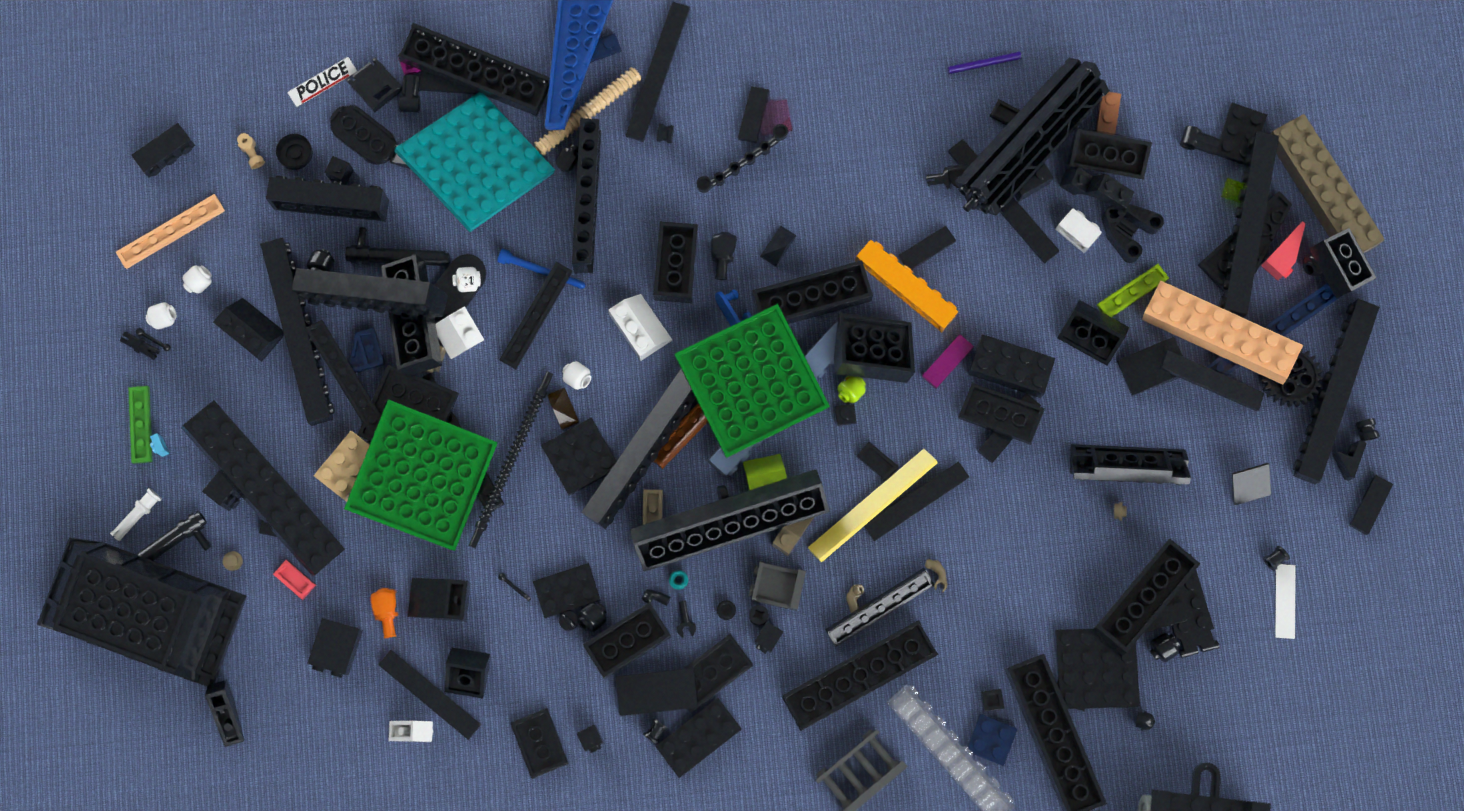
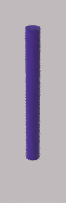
[948,52,1021,74]

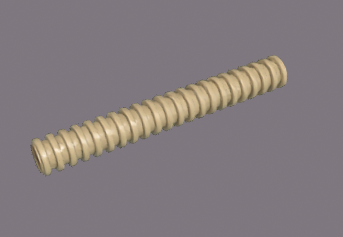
[534,67,641,156]

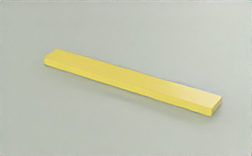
[808,449,937,562]

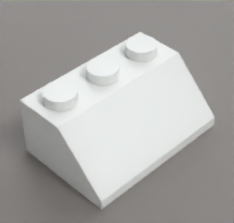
[608,294,672,361]

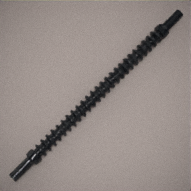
[469,371,553,549]

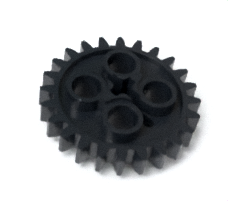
[1259,349,1323,408]

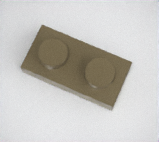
[643,490,663,525]

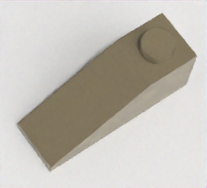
[772,517,814,556]

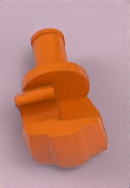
[370,588,398,639]

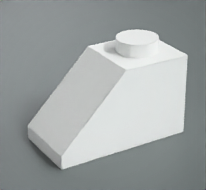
[389,721,433,742]

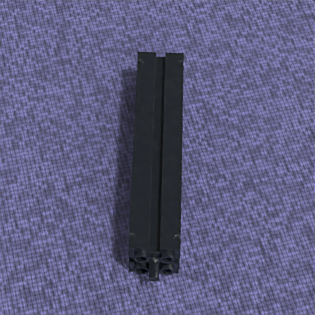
[955,58,1109,216]

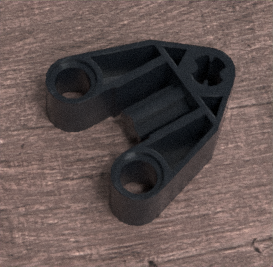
[1102,205,1164,263]

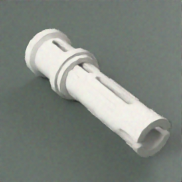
[110,488,162,541]

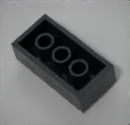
[1067,127,1152,180]
[653,221,698,303]
[968,334,1055,398]
[583,602,671,679]

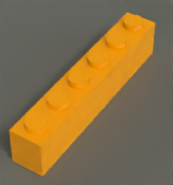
[855,240,958,333]

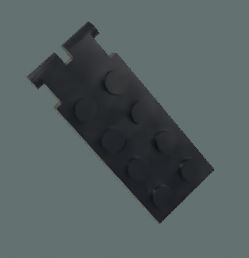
[1166,554,1219,658]

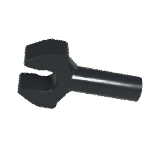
[676,601,696,638]

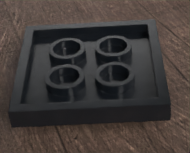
[541,417,617,496]

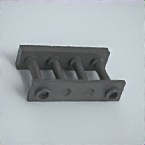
[815,729,908,811]

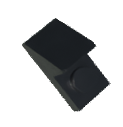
[1333,440,1367,481]

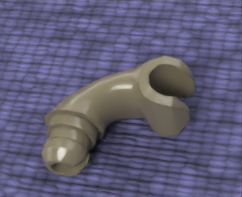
[925,559,947,592]

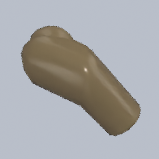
[846,584,864,613]

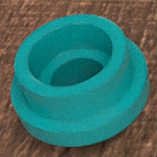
[669,570,688,590]

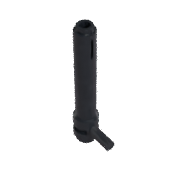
[345,227,450,266]
[136,511,211,561]

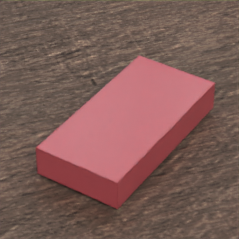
[273,560,316,600]

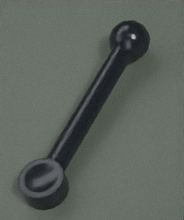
[136,328,171,351]
[498,573,531,602]

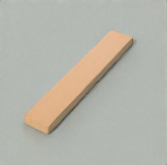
[116,194,225,269]

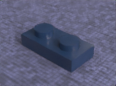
[590,33,622,63]

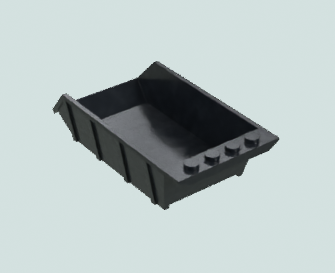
[37,537,247,687]

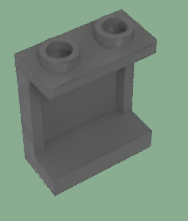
[749,561,806,611]

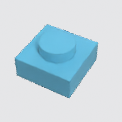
[150,433,170,457]

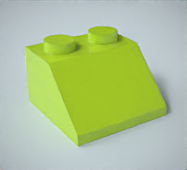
[743,454,787,490]

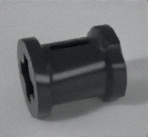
[1263,546,1290,571]
[643,718,668,745]

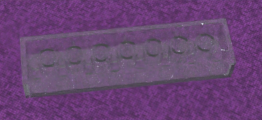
[886,684,1015,811]

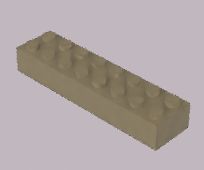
[1270,114,1385,254]

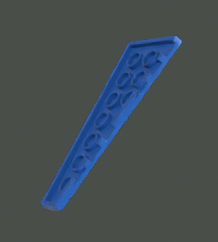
[545,0,613,130]

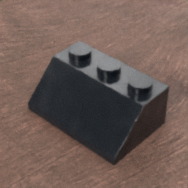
[213,298,284,362]
[1057,300,1129,366]

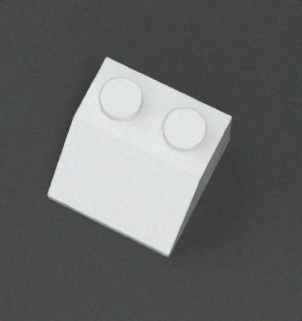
[436,306,484,359]

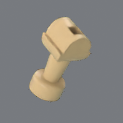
[237,133,265,169]

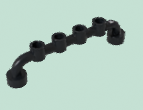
[696,124,788,193]

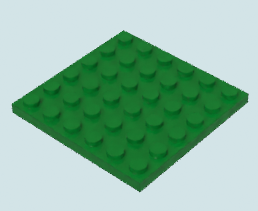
[674,304,830,458]
[344,400,498,551]

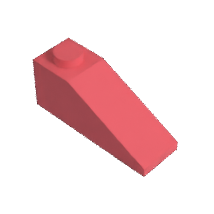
[1261,221,1305,280]

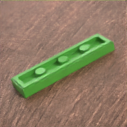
[128,386,153,464]

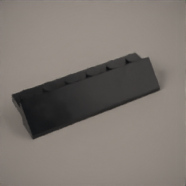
[1070,444,1191,485]

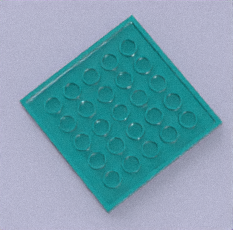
[395,93,555,232]

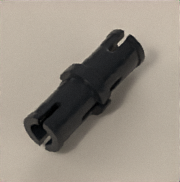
[120,331,160,360]

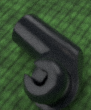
[642,589,671,606]

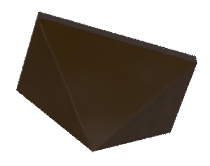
[547,387,579,430]

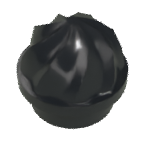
[1136,711,1155,731]

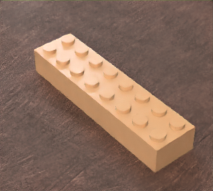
[1142,280,1303,385]

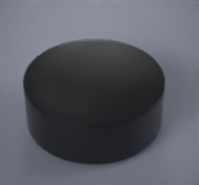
[717,485,729,500]

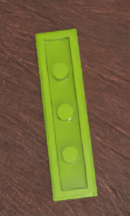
[1096,264,1169,317]

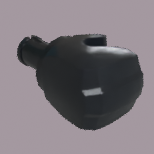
[926,164,970,189]
[711,232,737,280]

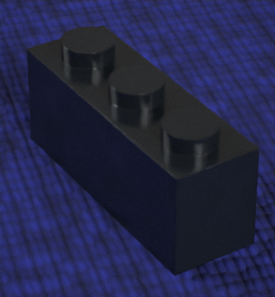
[131,123,195,178]

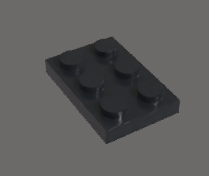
[1215,103,1267,166]
[533,563,601,619]

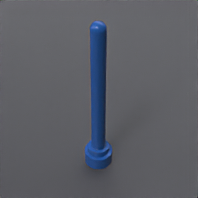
[497,248,585,289]

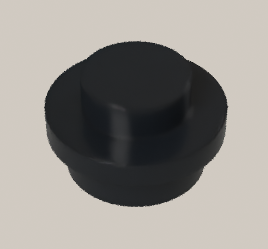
[717,600,736,620]

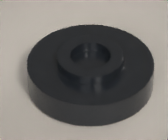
[276,134,313,170]

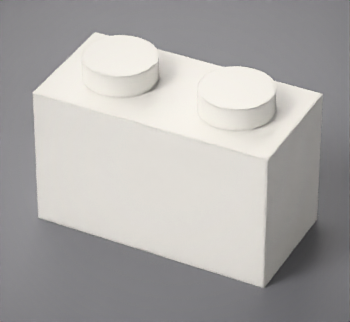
[1055,208,1102,253]

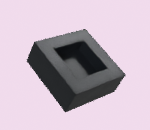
[835,404,857,426]
[981,689,1004,712]

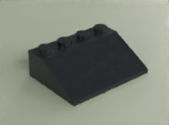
[834,313,915,383]

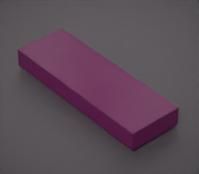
[922,334,974,389]

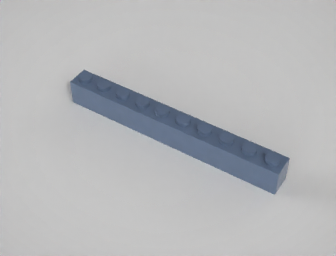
[707,321,838,477]

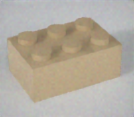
[314,431,370,502]

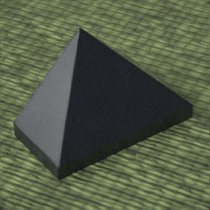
[760,226,796,266]

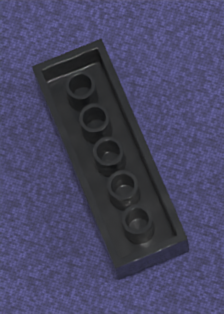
[266,175,389,222]
[381,254,442,377]
[752,260,873,324]
[1092,538,1201,656]

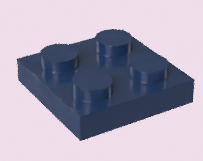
[966,714,1017,766]

